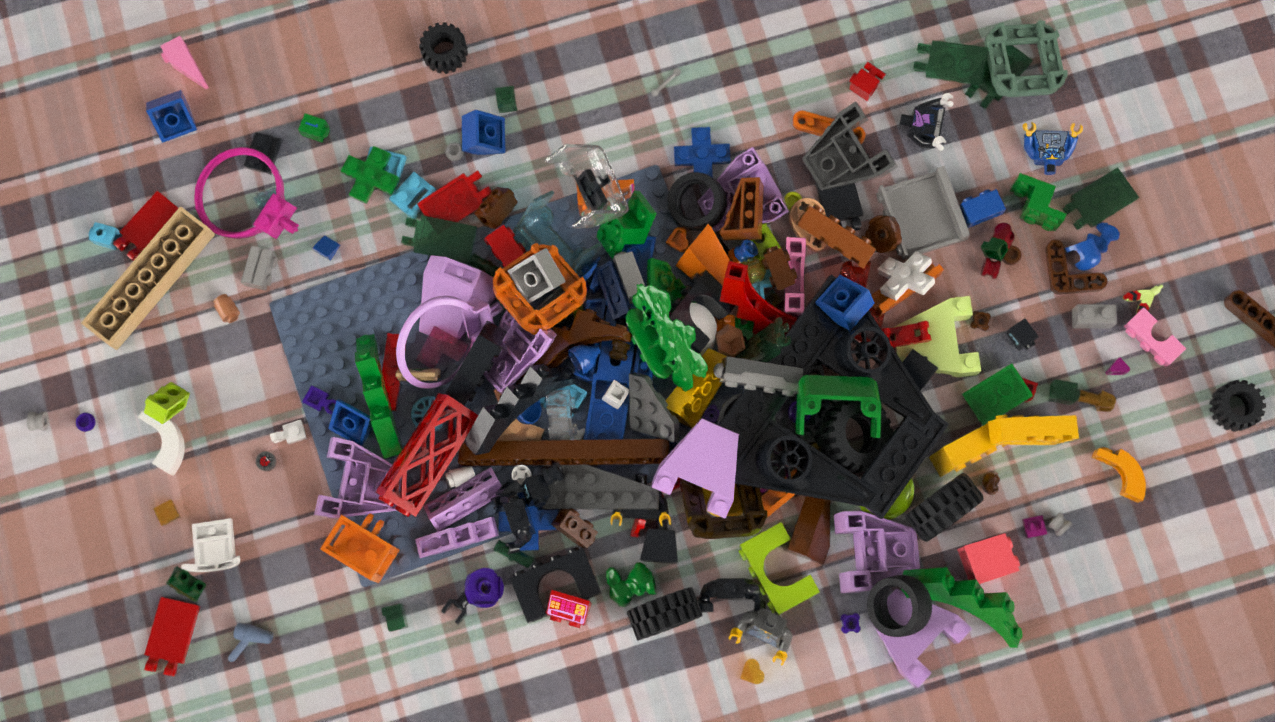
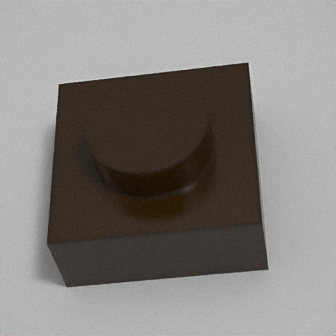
[764,289,784,309]

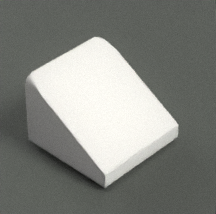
[602,380,629,409]

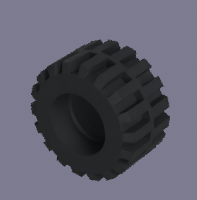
[419,22,468,74]
[1209,380,1266,432]

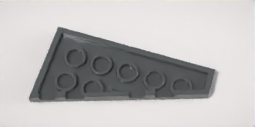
[542,465,659,510]

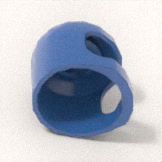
[1065,238,1101,271]

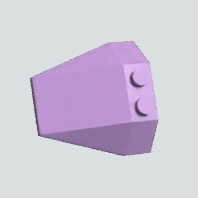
[483,310,557,394]

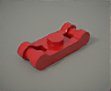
[881,321,931,348]

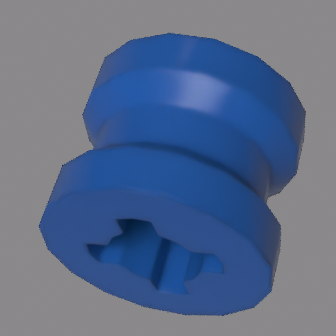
[734,239,758,263]

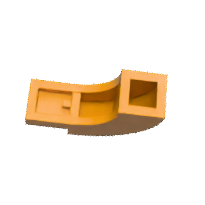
[1091,447,1146,503]

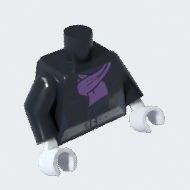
[899,93,954,151]

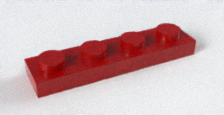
[382,333,407,411]

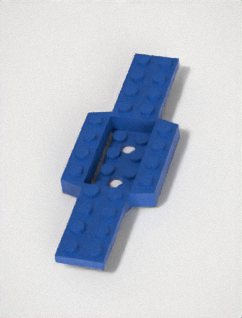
[574,236,656,440]

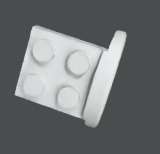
[181,518,240,572]

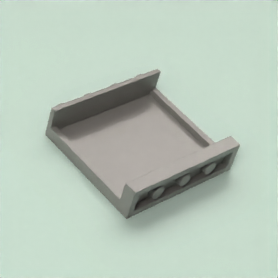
[876,166,970,260]

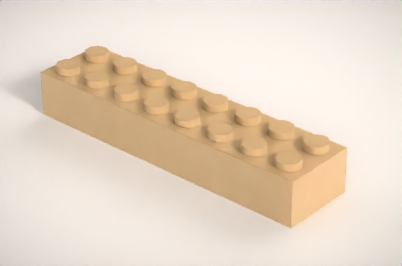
[81,206,215,350]

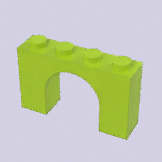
[738,522,820,615]

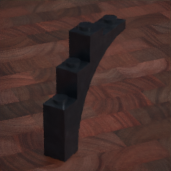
[464,364,578,455]

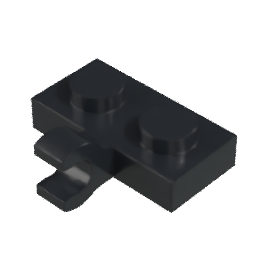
[576,169,611,213]

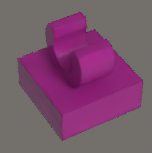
[1022,515,1047,539]

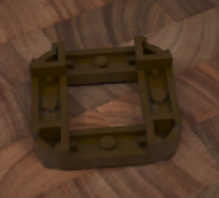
[680,478,768,539]

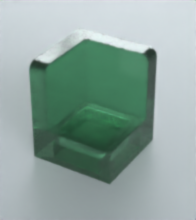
[381,603,408,632]

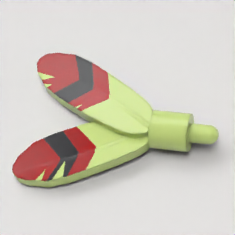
[1123,285,1163,314]

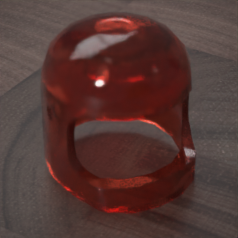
[839,260,871,288]

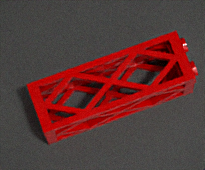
[376,393,478,517]

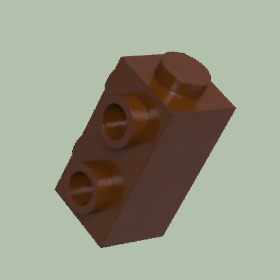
[474,187,518,229]
[762,245,798,291]
[551,508,598,549]

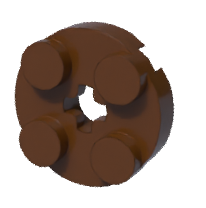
[865,215,902,253]

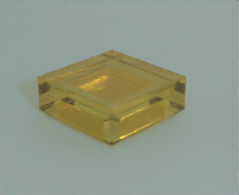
[153,499,181,526]

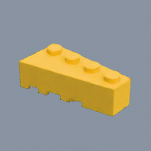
[665,348,727,428]
[929,424,1007,477]

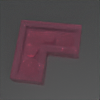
[416,326,469,368]

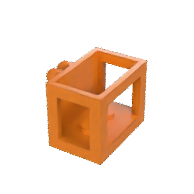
[320,513,400,583]

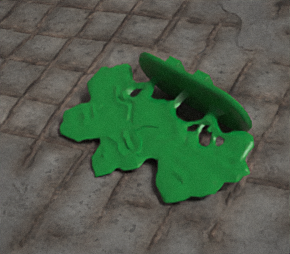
[626,283,708,392]

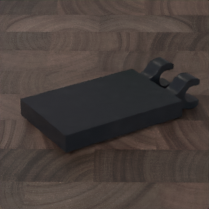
[813,178,863,231]

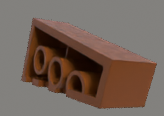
[796,204,876,269]

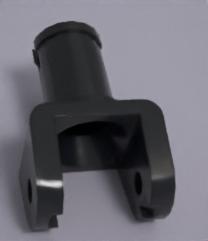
[441,590,469,625]

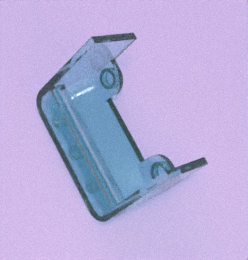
[513,191,602,274]

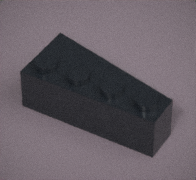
[445,320,507,406]

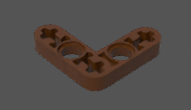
[1045,239,1108,295]

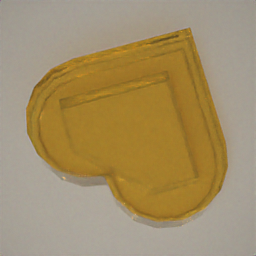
[740,659,765,684]

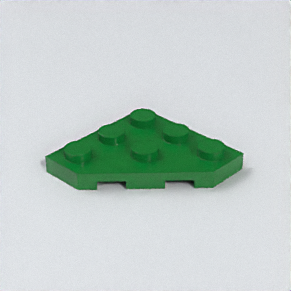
[647,258,698,315]

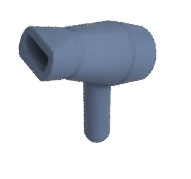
[228,623,274,662]

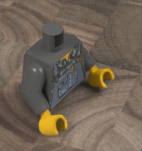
[729,608,793,666]

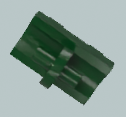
[165,566,206,602]

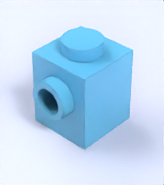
[89,222,122,250]

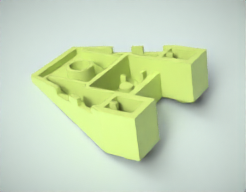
[894,296,981,377]

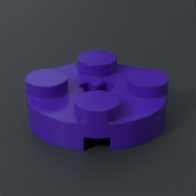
[465,568,504,608]

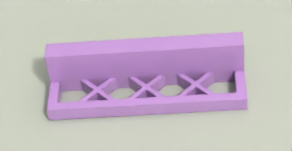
[423,467,502,532]

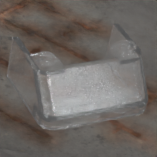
[544,144,629,228]

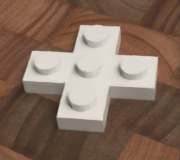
[877,251,935,301]

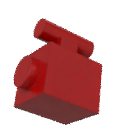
[849,62,886,101]

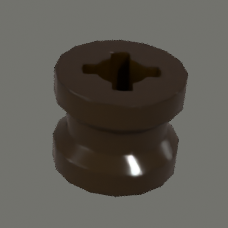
[608,340,631,361]

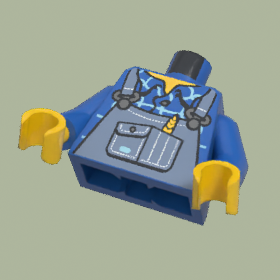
[1022,122,1083,175]

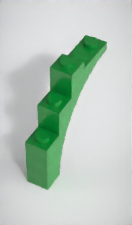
[355,334,403,459]
[901,567,1023,648]

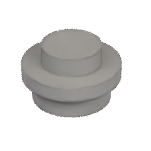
[445,142,464,161]

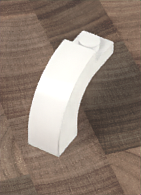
[138,411,185,476]

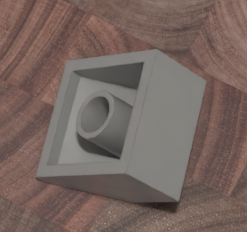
[508,248,566,303]

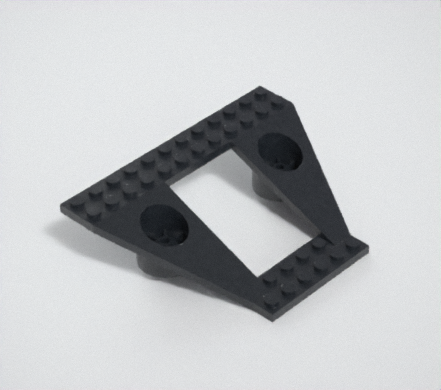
[718,274,949,519]

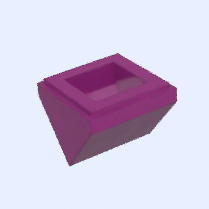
[1105,357,1130,375]

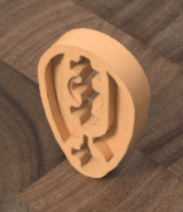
[788,198,826,252]

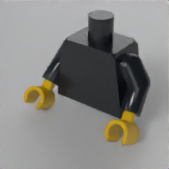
[610,474,672,527]

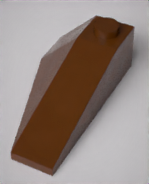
[786,496,830,565]

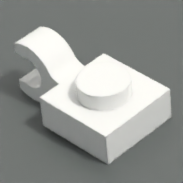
[270,420,307,445]

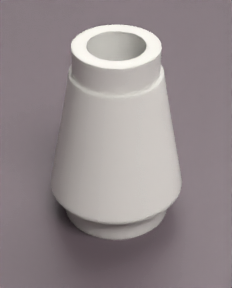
[445,466,475,488]

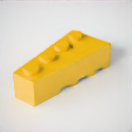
[988,415,1079,445]

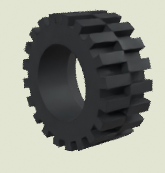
[627,587,703,641]

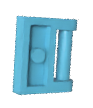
[389,172,437,220]

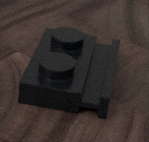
[244,132,282,175]

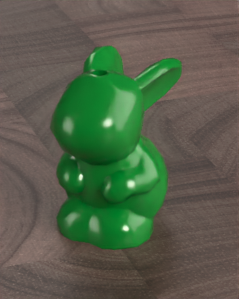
[606,562,657,607]

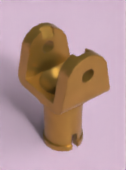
[1078,390,1116,412]

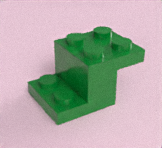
[1010,173,1066,231]
[596,191,657,260]

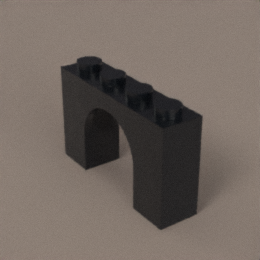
[669,270,736,353]
[510,547,602,624]

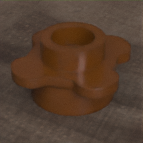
[970,311,991,331]

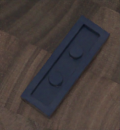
[595,261,631,321]

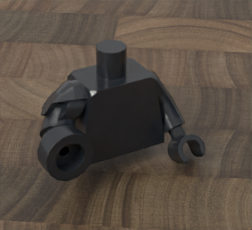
[698,578,766,613]

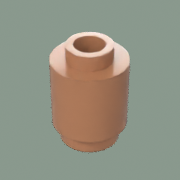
[213,294,240,323]

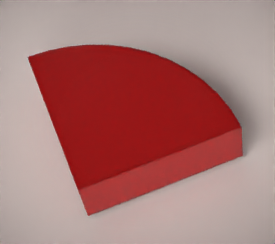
[630,519,646,538]

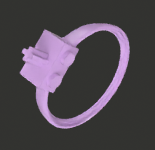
[396,295,503,389]

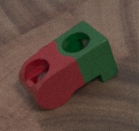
[981,222,1015,261]

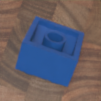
[146,90,197,143]
[462,110,505,155]
[816,275,875,331]

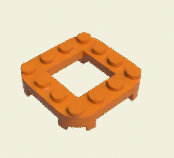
[493,243,587,335]

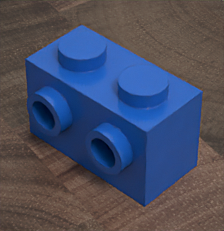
[960,189,1006,228]

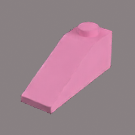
[161,36,209,89]

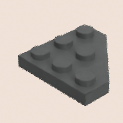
[629,372,679,442]

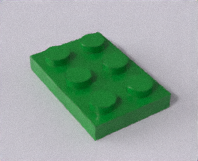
[962,363,1033,426]

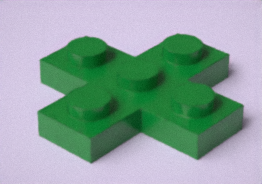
[341,146,400,204]

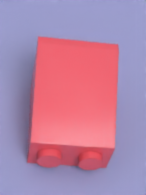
[957,533,1020,584]

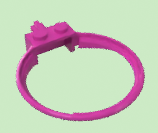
[194,147,299,239]

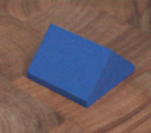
[328,399,373,446]

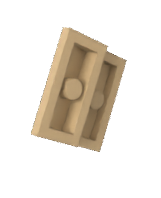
[396,368,441,381]

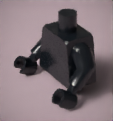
[491,492,536,555]

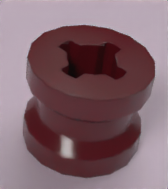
[981,257,1001,279]

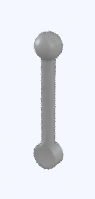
[651,68,681,96]

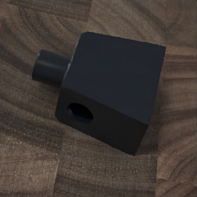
[640,519,678,564]

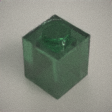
[495,86,518,113]
[1048,379,1080,405]

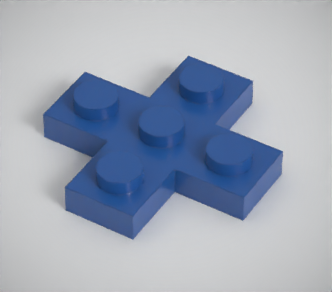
[674,127,731,178]
[499,492,558,551]

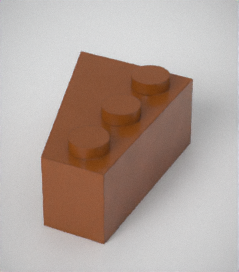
[720,177,764,240]

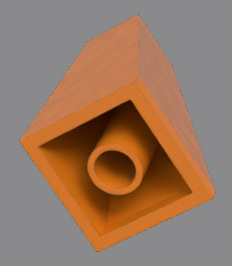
[675,224,730,286]

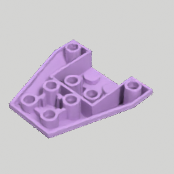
[697,147,789,233]
[419,255,496,345]

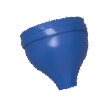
[568,345,601,375]

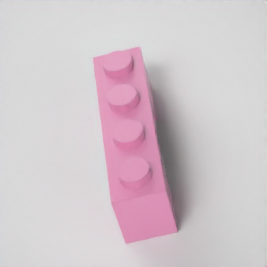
[783,237,806,317]

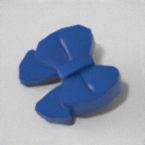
[1087,223,1120,253]
[580,256,601,281]

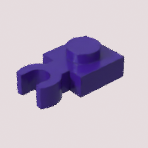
[302,385,336,415]

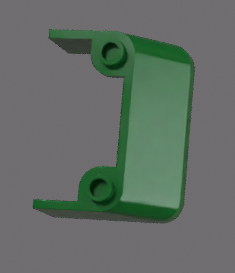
[796,375,881,438]

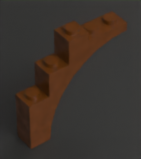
[516,309,632,385]

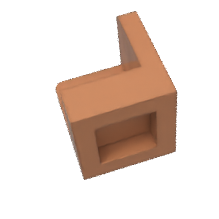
[715,324,745,357]

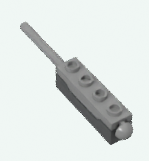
[713,356,803,396]

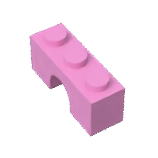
[1124,308,1187,367]

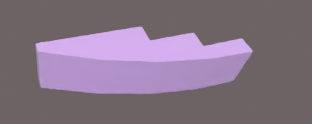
[415,517,499,558]

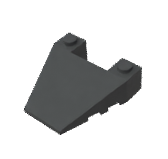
[802,101,898,191]

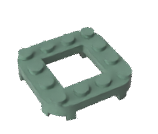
[984,20,1068,97]

